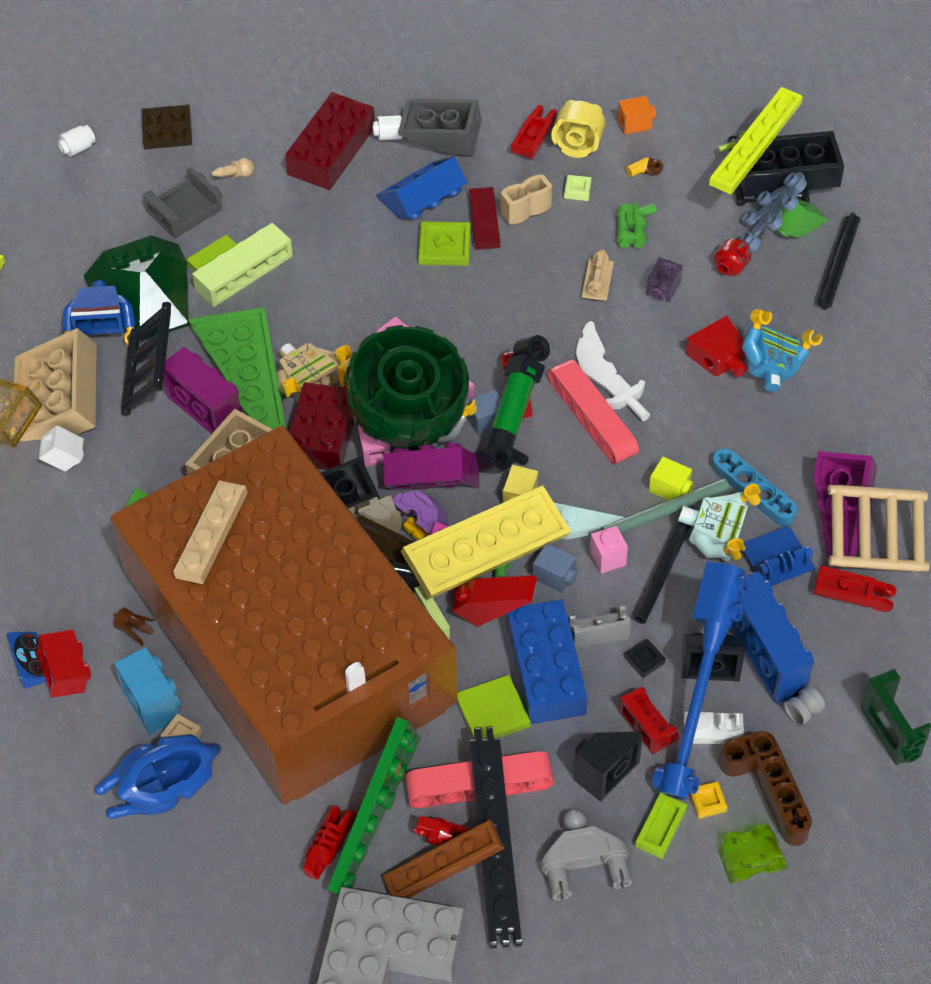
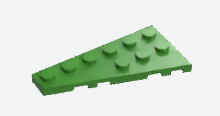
[188,307,286,429]

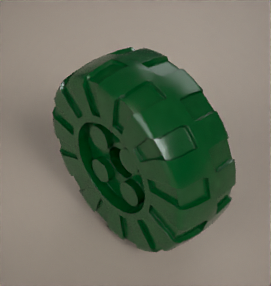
[344,325,469,449]

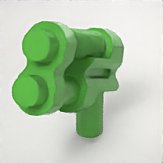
[617,202,657,248]

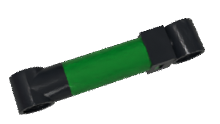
[476,335,550,473]

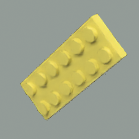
[401,485,571,599]

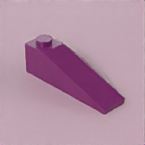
[813,451,877,559]

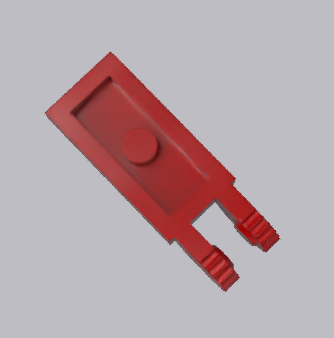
[511,104,558,159]
[813,566,897,612]

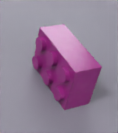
[164,347,242,434]

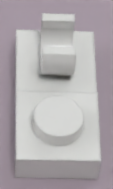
[683,712,744,744]

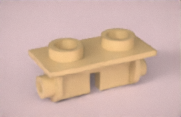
[582,249,614,301]

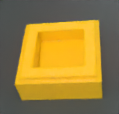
[689,781,728,819]

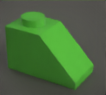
[777,198,829,238]

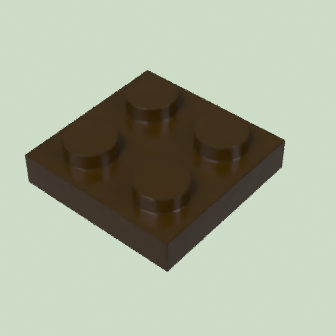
[142,104,192,150]

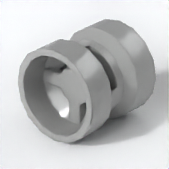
[784,685,825,726]

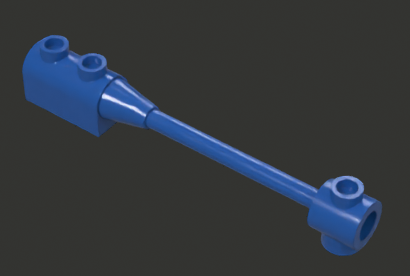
[652,562,750,800]

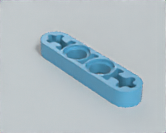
[712,449,798,526]

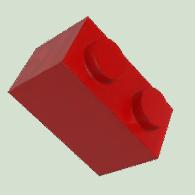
[37,629,91,698]

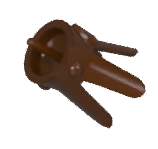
[113,608,155,646]

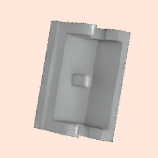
[568,605,631,649]

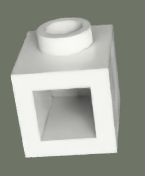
[38,425,84,472]

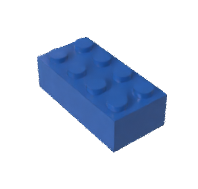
[731,571,814,704]
[507,599,588,724]

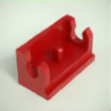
[619,687,679,755]

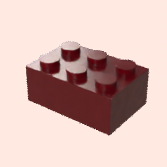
[290,382,354,470]

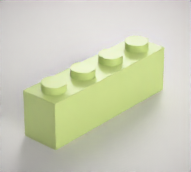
[192,223,293,308]

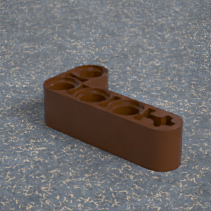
[719,731,812,846]

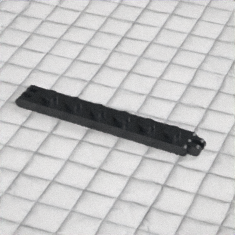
[469,726,522,949]

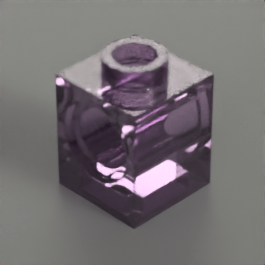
[646,257,683,303]

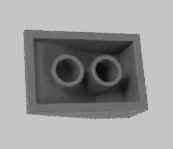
[398,98,482,155]

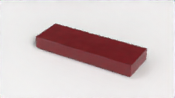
[469,187,500,250]

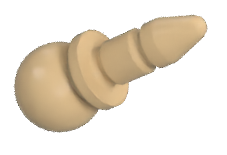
[211,158,254,178]

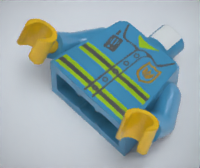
[742,309,823,392]

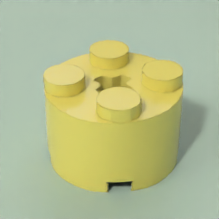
[552,100,605,158]

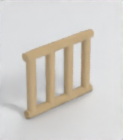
[828,485,929,572]

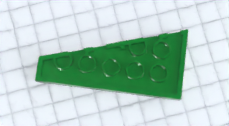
[327,717,421,896]

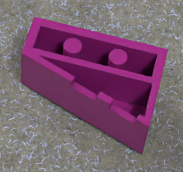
[384,443,479,490]

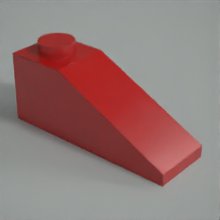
[452,575,537,627]

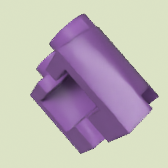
[392,491,449,534]

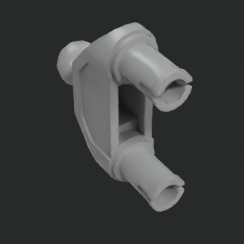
[541,809,632,900]

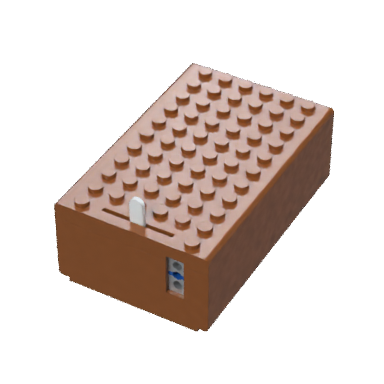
[110,425,458,804]

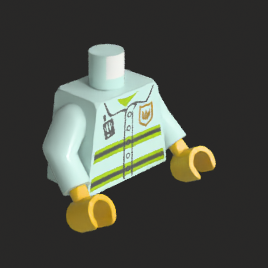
[678,484,762,562]

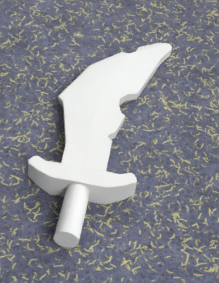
[576,321,650,421]

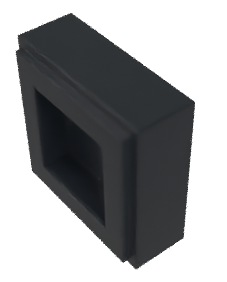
[625,639,666,678]

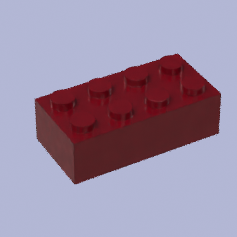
[285,92,375,190]

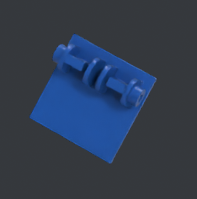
[743,526,816,586]

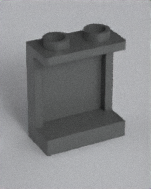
[142,167,222,239]

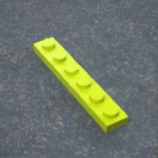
[709,87,803,195]

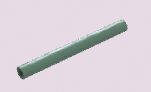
[601,478,730,534]

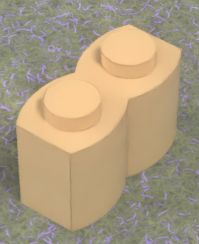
[501,174,552,225]

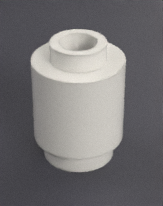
[372,115,402,141]
[57,125,96,157]

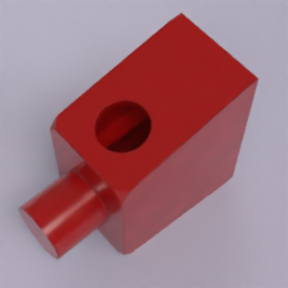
[685,315,748,377]

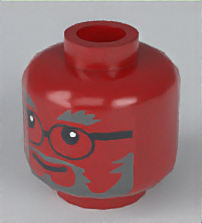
[714,238,752,276]

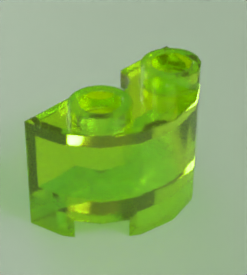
[718,824,788,884]

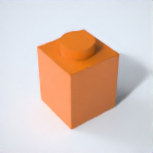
[618,96,656,135]

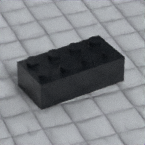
[736,130,844,197]

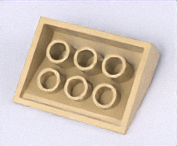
[11,328,97,442]

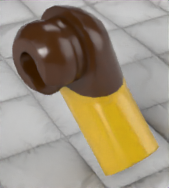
[626,157,663,177]

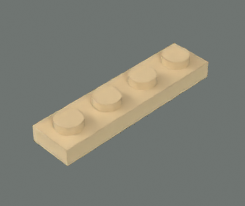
[173,481,248,584]

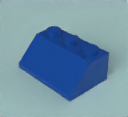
[376,156,468,220]

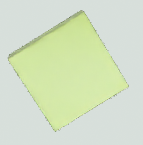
[564,175,592,201]

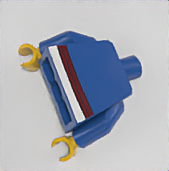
[62,280,141,347]

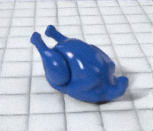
[95,734,221,819]

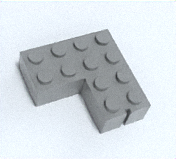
[317,887,464,984]

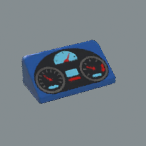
[6,632,46,689]

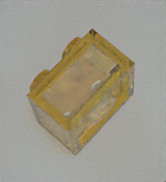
[0,379,43,448]

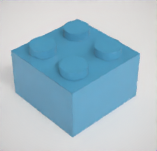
[114,647,181,735]

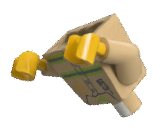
[277,343,353,403]

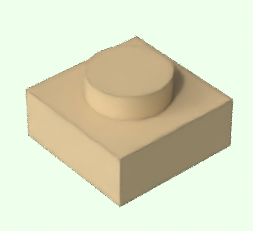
[160,714,202,738]

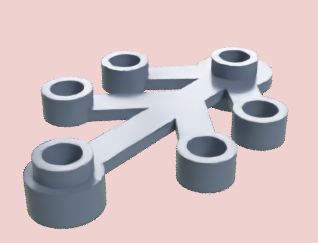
[739,172,807,254]

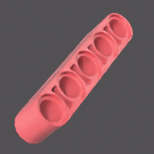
[547,359,639,464]
[405,751,555,808]

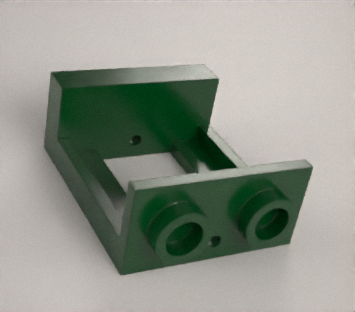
[860,668,931,765]

